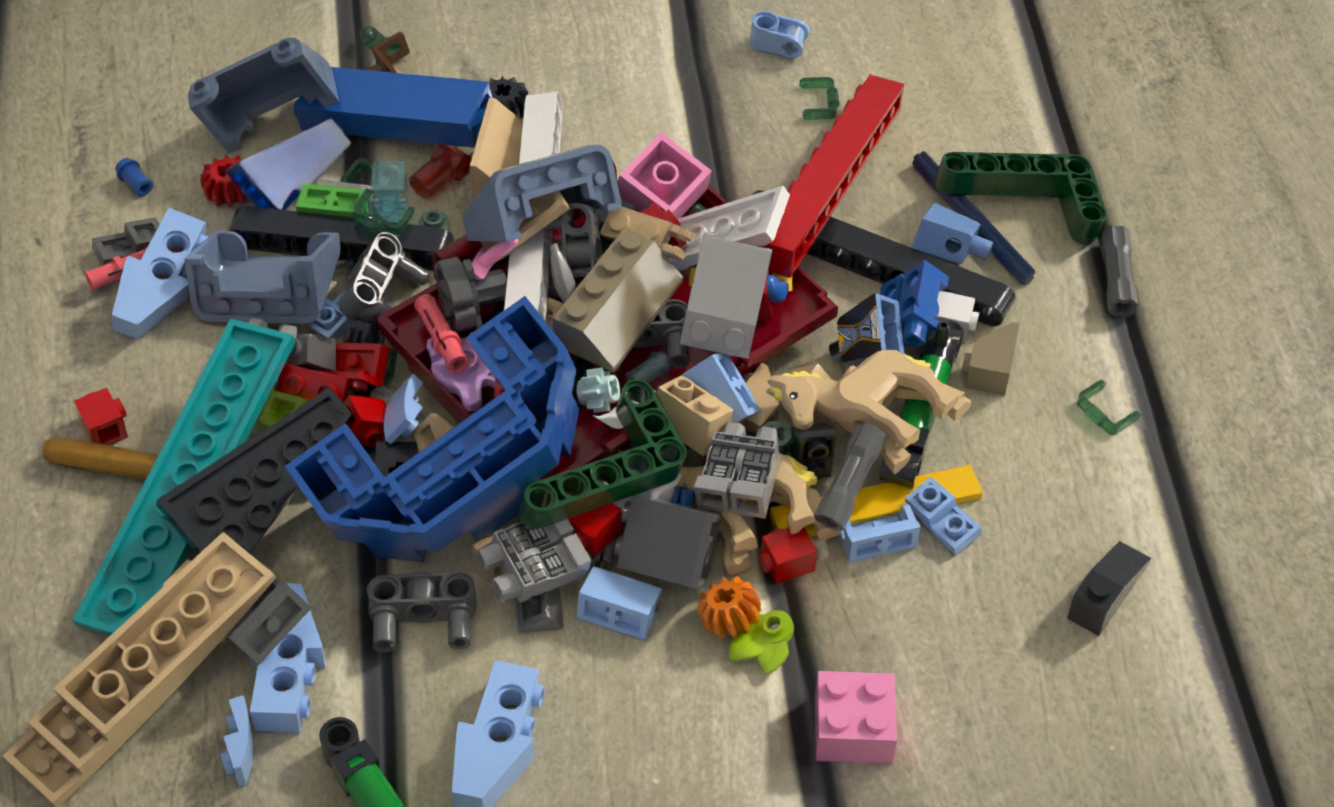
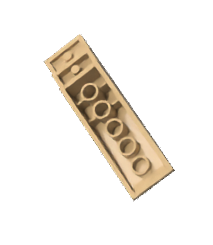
[2,532,276,807]

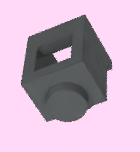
[285,334,336,371]

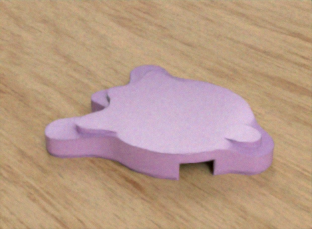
[426,332,495,411]

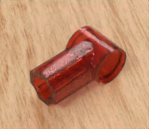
[409,143,472,199]

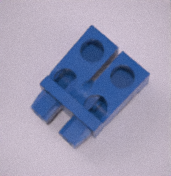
[880,260,949,348]

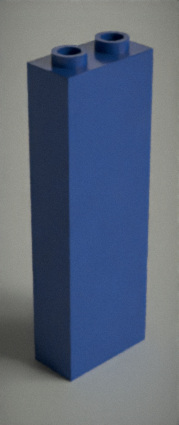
[294,67,493,148]

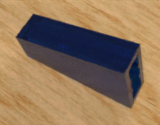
[224,119,351,210]

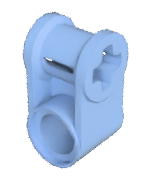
[749,11,810,59]

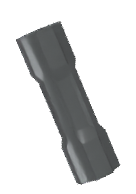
[1101,225,1138,317]
[814,422,887,531]

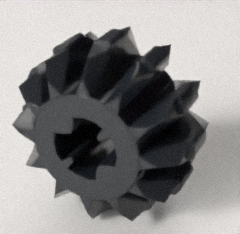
[489,75,528,119]

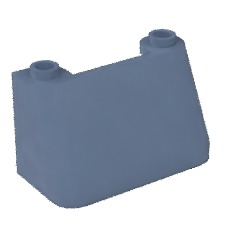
[188,38,339,154]
[463,145,622,242]
[184,231,341,324]

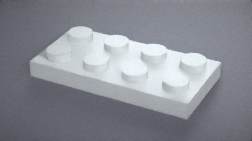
[668,186,790,270]

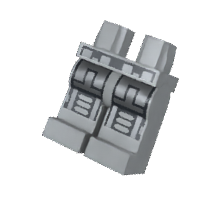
[694,421,780,519]
[476,519,591,603]

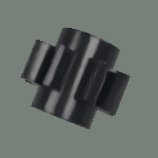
[343,319,385,345]

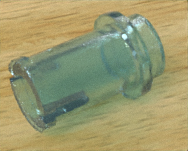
[626,351,672,384]

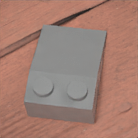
[680,235,772,359]

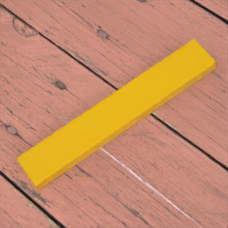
[769,465,983,537]

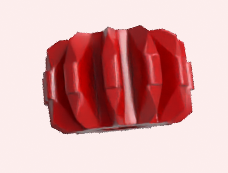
[200,155,256,208]

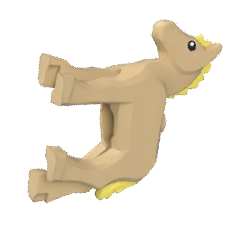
[766,350,972,474]
[670,453,842,576]

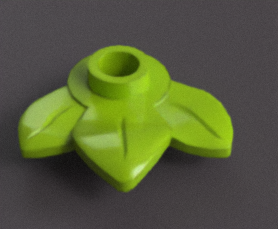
[729,610,794,675]

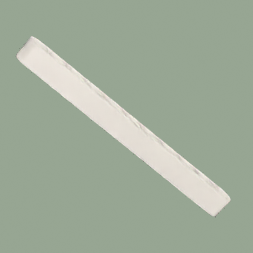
[504,91,562,321]

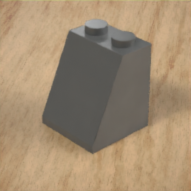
[614,495,722,589]

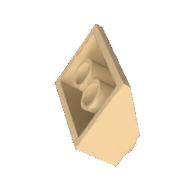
[470,98,523,200]

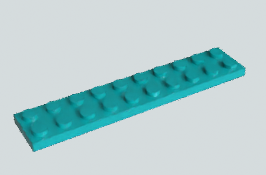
[72,318,296,637]

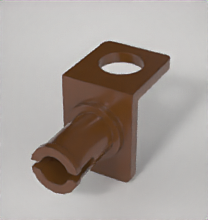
[366,31,410,73]

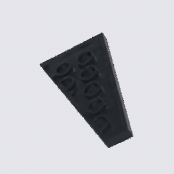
[156,387,352,555]

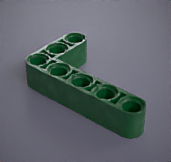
[934,152,1107,244]
[519,379,687,529]

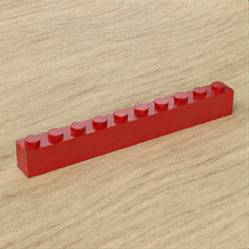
[757,74,904,278]

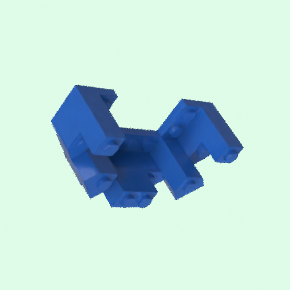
[285,296,579,562]

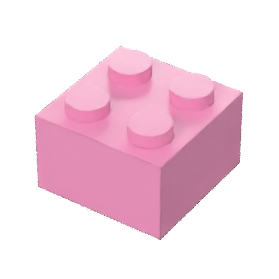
[618,132,712,219]
[815,671,897,764]

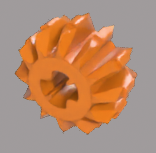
[697,576,761,639]

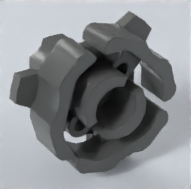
[435,257,507,333]

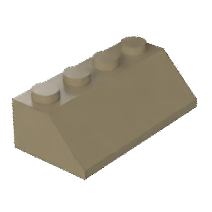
[553,228,683,372]

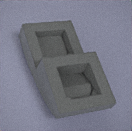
[92,217,160,266]

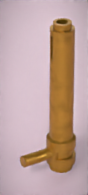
[43,436,159,480]

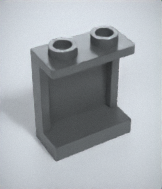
[227,557,311,665]

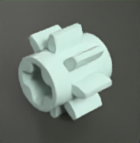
[577,367,620,413]

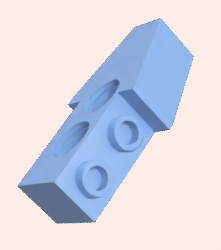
[112,208,208,340]
[249,583,326,733]
[452,660,545,807]

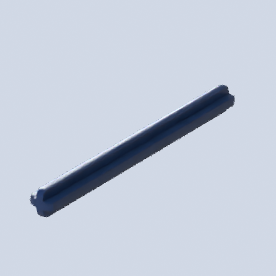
[912,151,1035,284]

